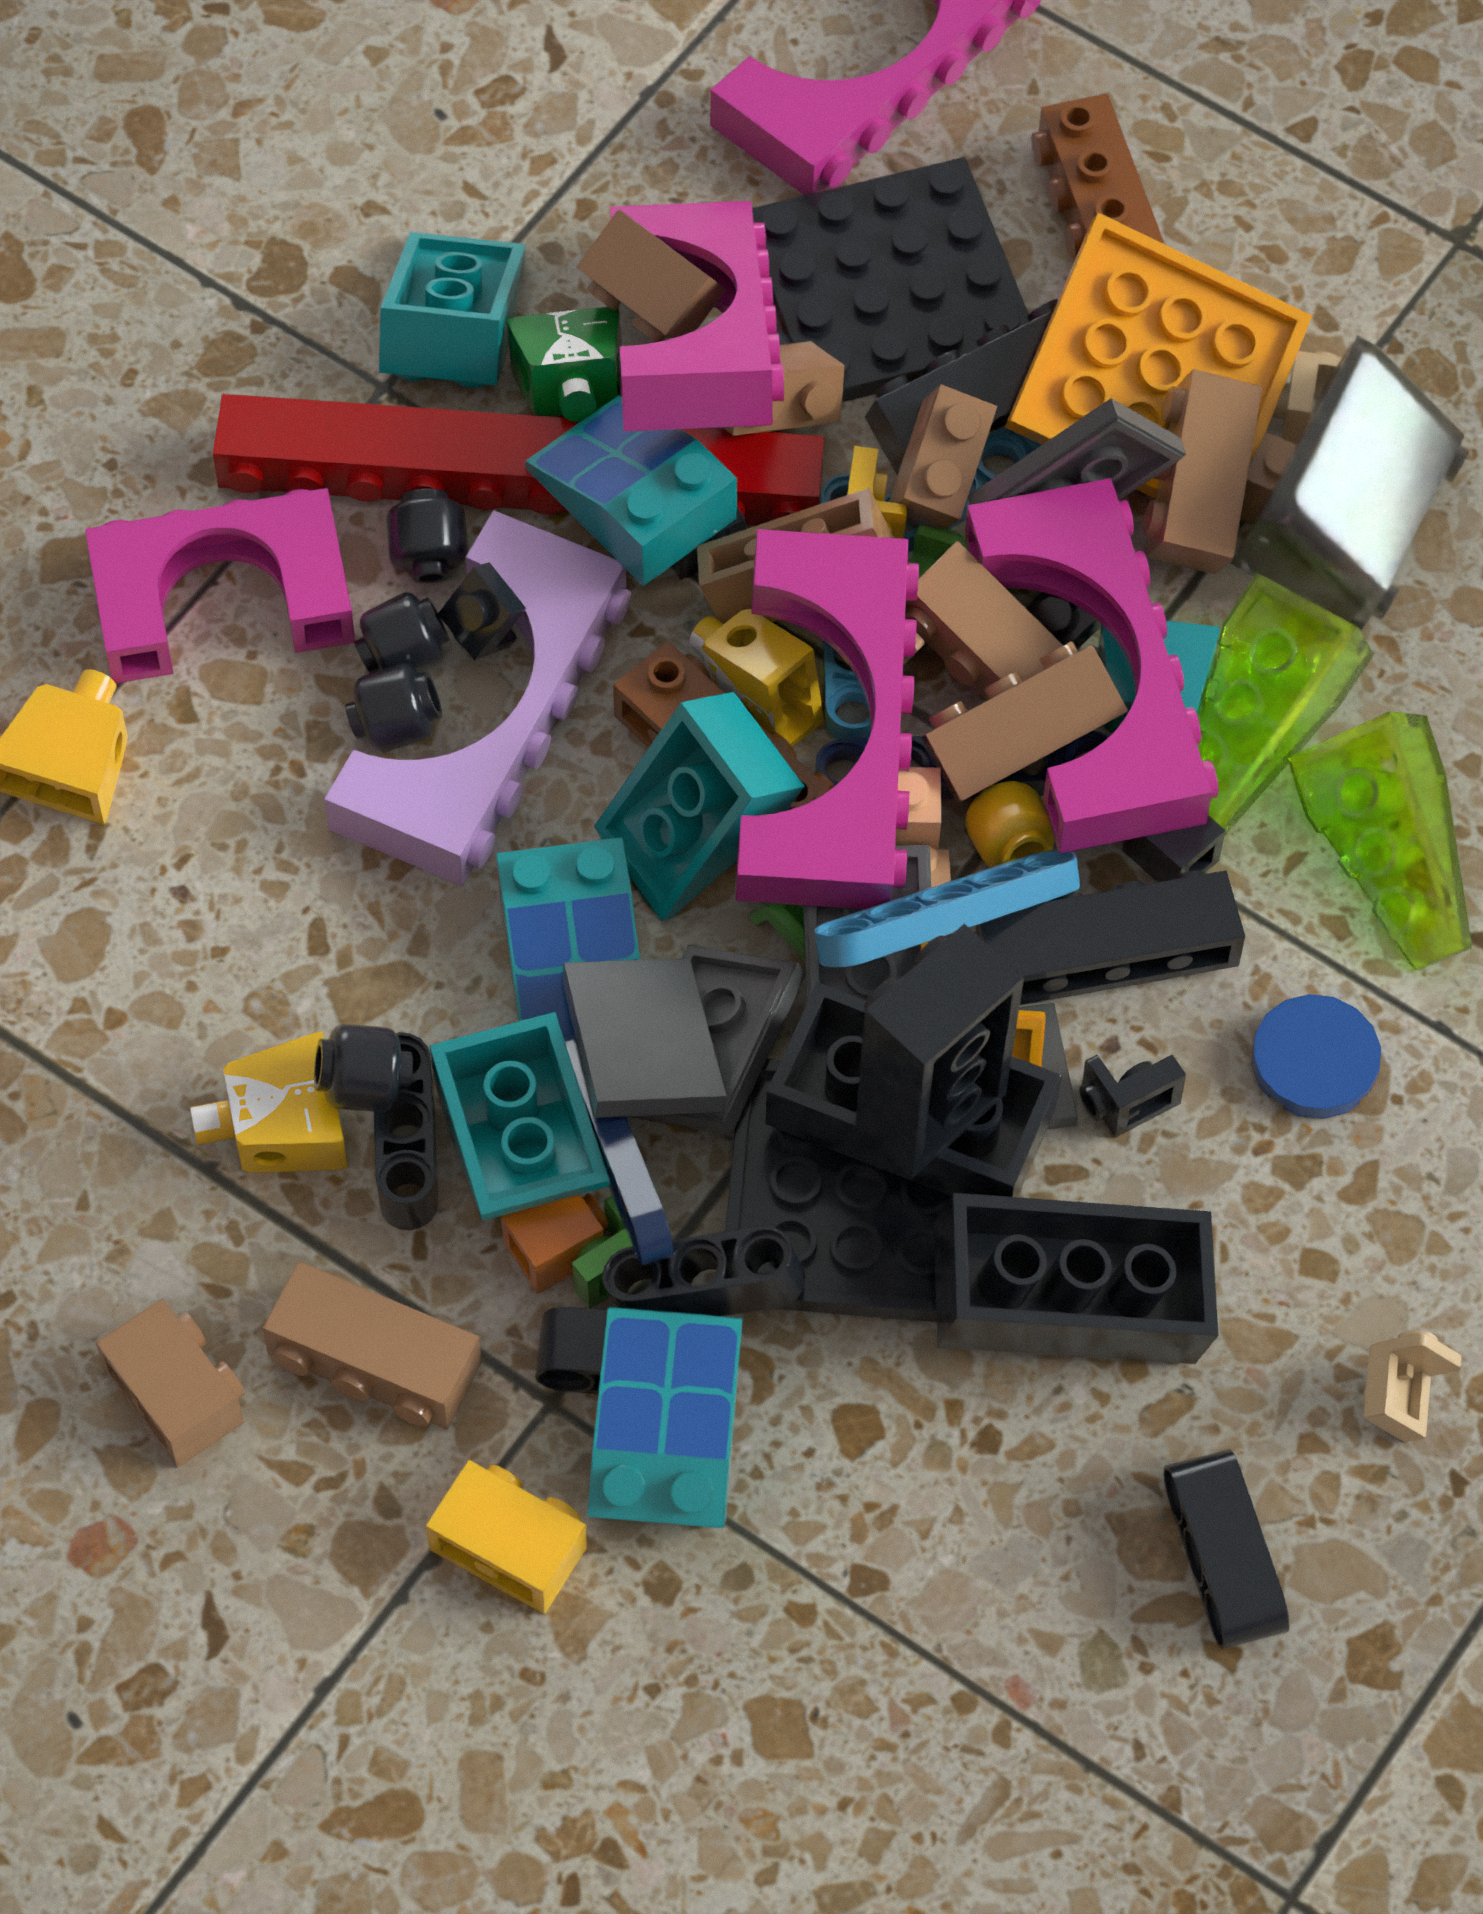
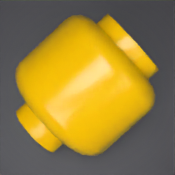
[965,781,1055,868]

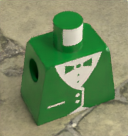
[506,306,622,422]

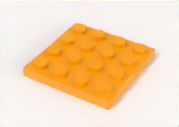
[1005,213,1313,499]

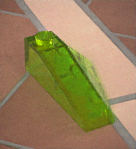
[1197,573,1374,835]
[1287,711,1472,970]

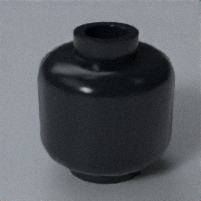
[386,489,468,583]
[354,592,450,673]
[345,663,442,752]
[314,1024,413,1112]

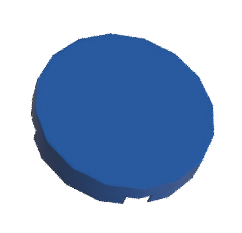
[1251,994,1381,1119]

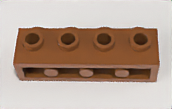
[1031,93,1165,259]
[613,641,835,811]

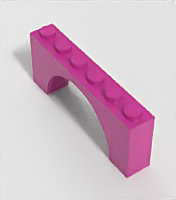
[710,0,1041,195]
[610,201,784,431]
[964,478,1218,854]
[735,529,919,909]

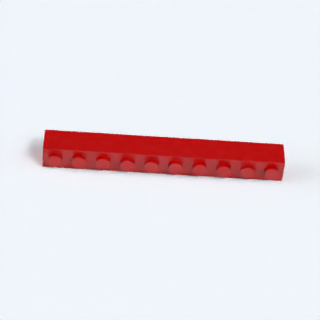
[213,394,824,526]

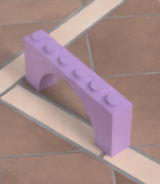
[324,510,632,886]

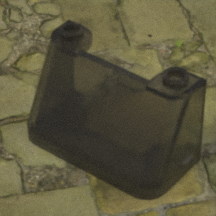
[1230,335,1469,635]

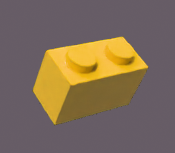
[426,1460,587,1615]

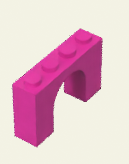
[85,488,355,684]

